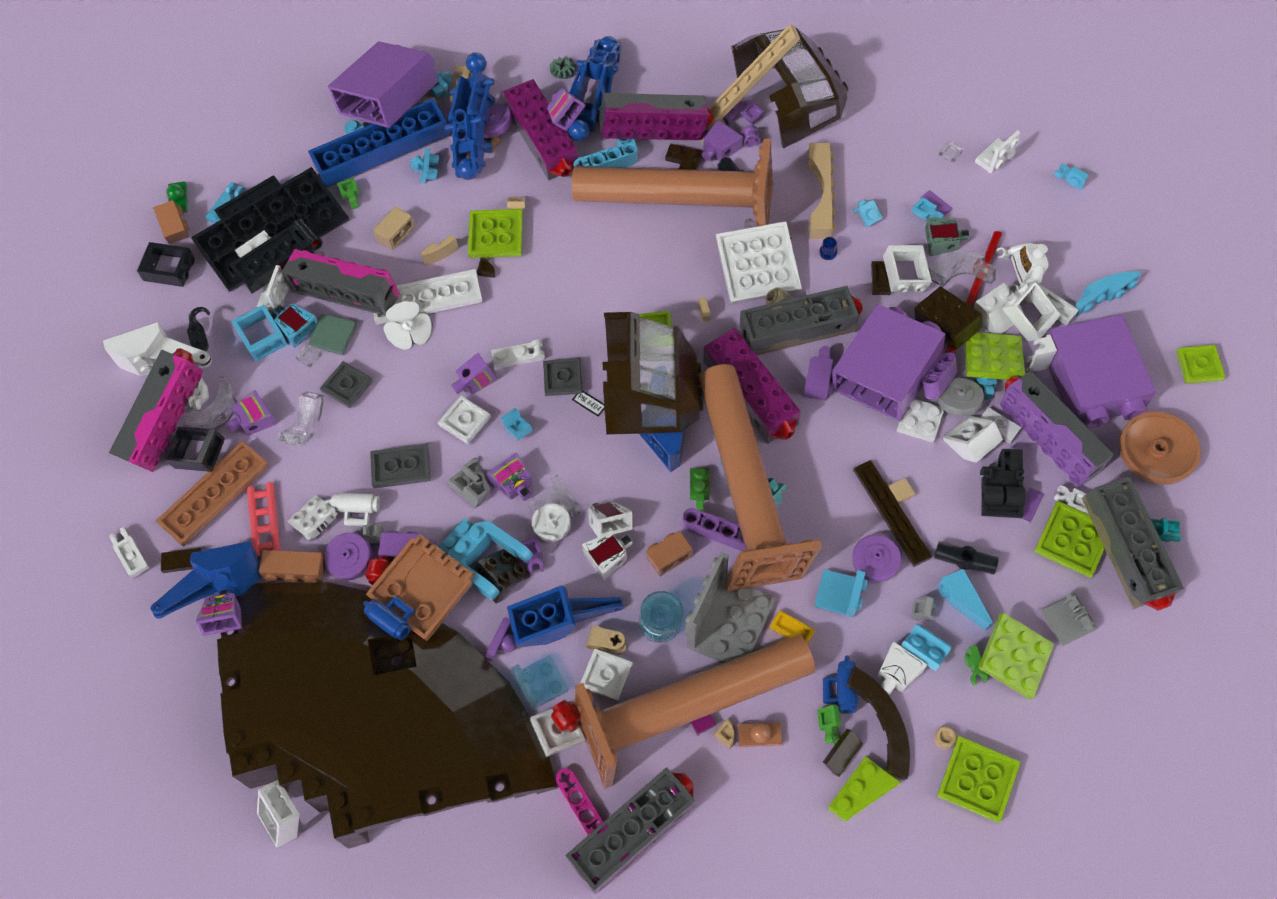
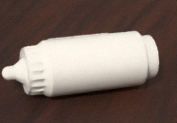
[326,493,380,527]

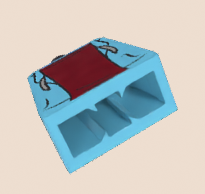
[274,304,318,348]

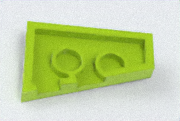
[827,756,901,822]

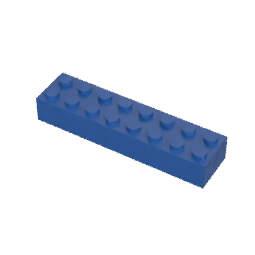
[308,98,450,187]

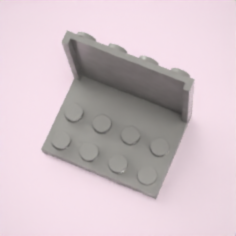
[685,552,775,663]

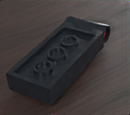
[230,219,323,294]

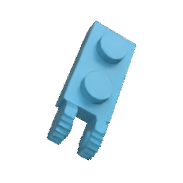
[205,182,246,223]

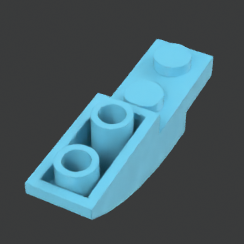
[1075,271,1141,316]

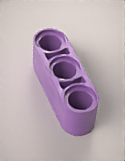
[922,353,958,399]

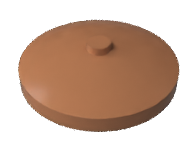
[1119,411,1201,485]

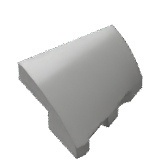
[447,458,491,508]

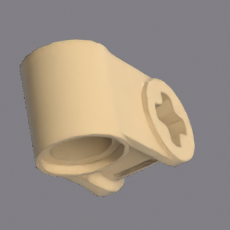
[586,626,627,655]

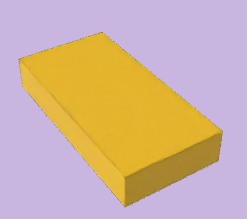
[769,610,815,645]

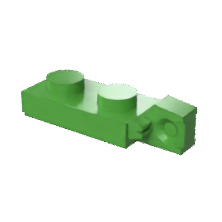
[690,468,710,510]

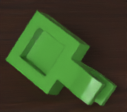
[337,178,360,209]
[964,645,988,686]
[817,705,842,745]

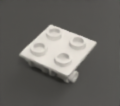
[287,495,338,541]

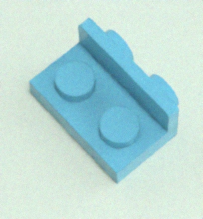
[901,624,952,671]

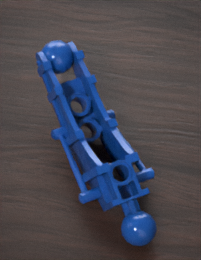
[568,36,621,142]
[445,52,495,180]

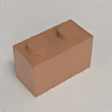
[153,200,190,244]
[646,531,693,577]

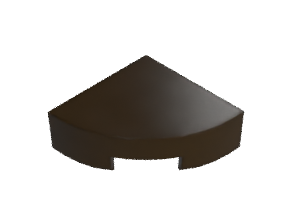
[477,258,495,278]

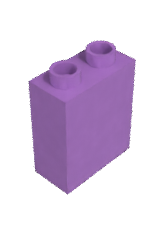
[328,41,438,128]
[833,304,945,422]
[1047,315,1156,428]

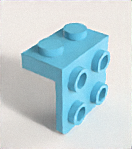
[815,570,868,618]

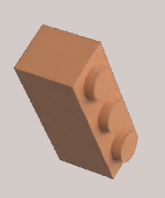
[259,550,325,583]

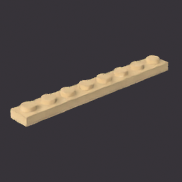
[705,24,800,131]

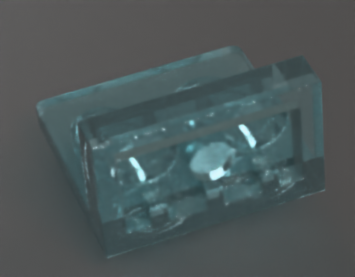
[511,655,568,710]

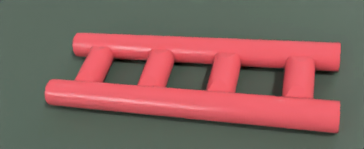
[247,482,281,559]

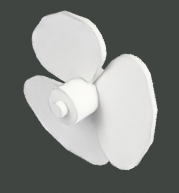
[383,301,432,350]

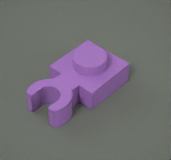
[520,537,544,575]

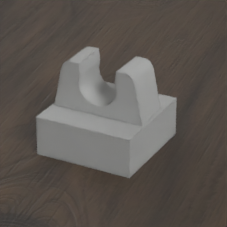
[363,524,384,546]
[911,596,937,621]

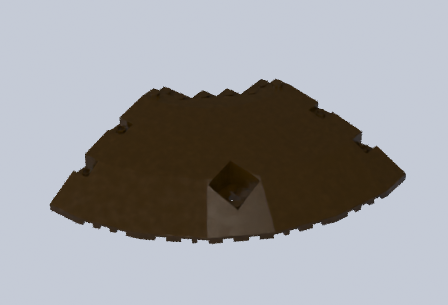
[217,582,557,849]

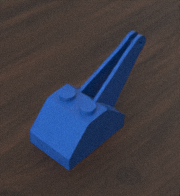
[639,367,684,472]
[150,541,262,619]
[507,585,624,647]

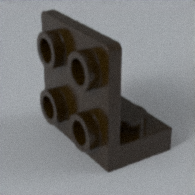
[474,549,531,604]

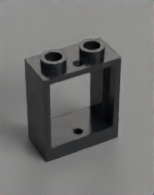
[137,242,195,287]
[164,427,226,472]

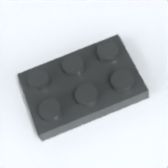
[370,444,431,489]

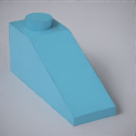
[938,569,993,631]

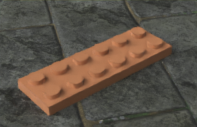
[156,441,270,547]

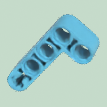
[574,139,638,168]

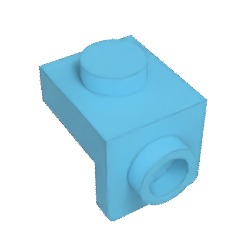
[853,199,883,227]
[501,408,533,441]

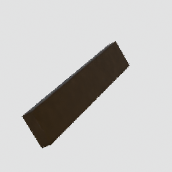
[853,460,932,567]

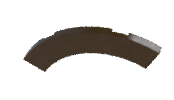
[846,666,910,780]

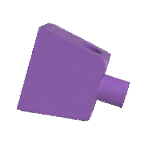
[702,120,743,161]

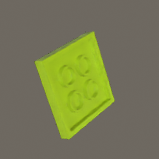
[468,209,523,258]
[964,332,1025,380]
[1034,500,1105,579]
[978,613,1054,699]
[936,736,1021,824]

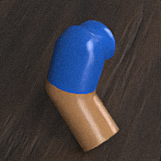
[484,137,501,153]

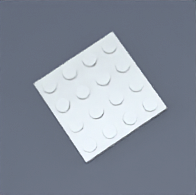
[716,222,802,304]

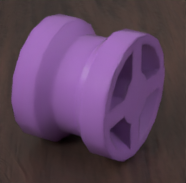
[741,125,761,147]

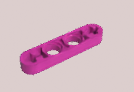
[556,768,603,836]

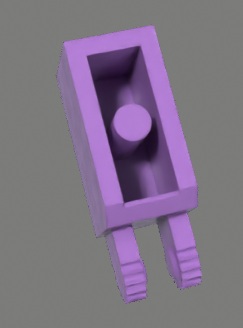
[804,346,834,400]
[378,531,436,562]

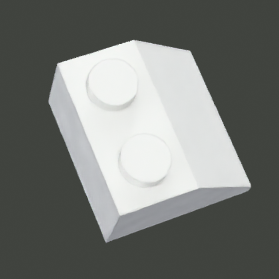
[974,283,1023,334]
[943,415,1003,463]

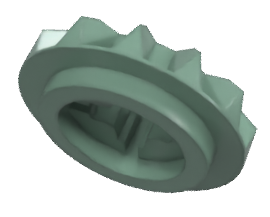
[550,56,576,79]

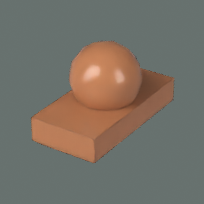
[738,722,782,747]

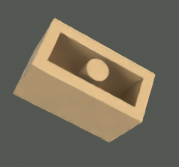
[373,206,415,250]

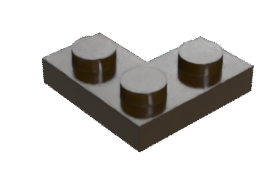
[665,143,703,170]

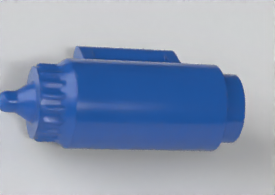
[363,596,415,640]
[823,655,858,714]

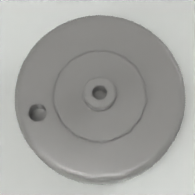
[937,378,984,416]

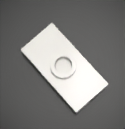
[980,407,1021,444]

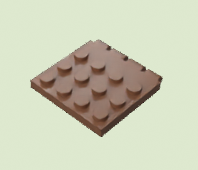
[366,534,475,641]

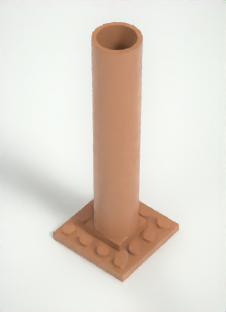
[571,139,773,227]
[699,364,822,592]
[574,635,815,789]

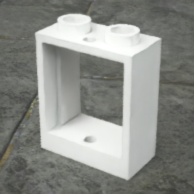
[883,245,932,293]
[1002,282,1061,342]
[257,780,300,848]

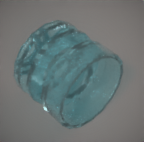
[638,591,684,643]

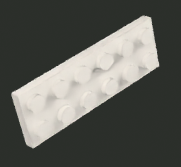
[373,269,483,325]

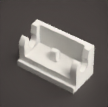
[1025,335,1057,372]

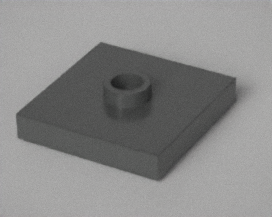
[543,358,582,396]
[320,361,373,408]

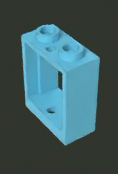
[231,304,288,362]

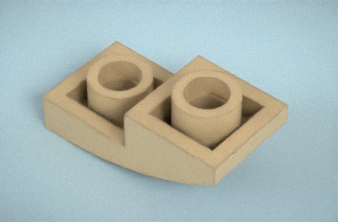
[421,235,458,265]

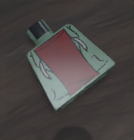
[925,218,969,256]

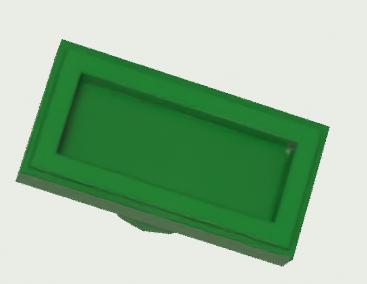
[166,181,188,213]

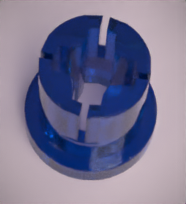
[819,237,837,260]

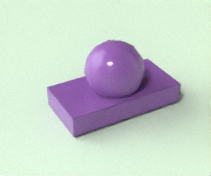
[486,617,517,660]

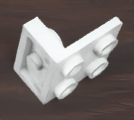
[975,130,1020,173]
[257,265,290,314]

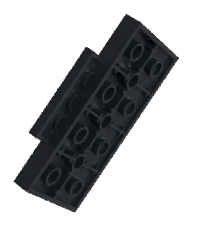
[191,167,350,292]

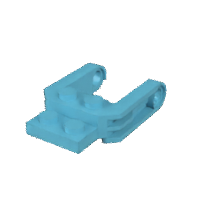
[438,518,533,601]

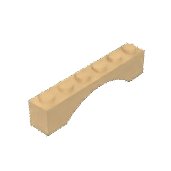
[808,143,836,239]

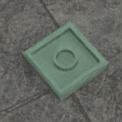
[308,314,357,355]

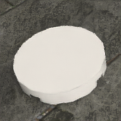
[531,503,571,542]

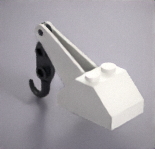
[103,307,212,376]

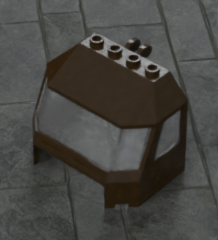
[731,28,848,149]
[602,312,703,435]

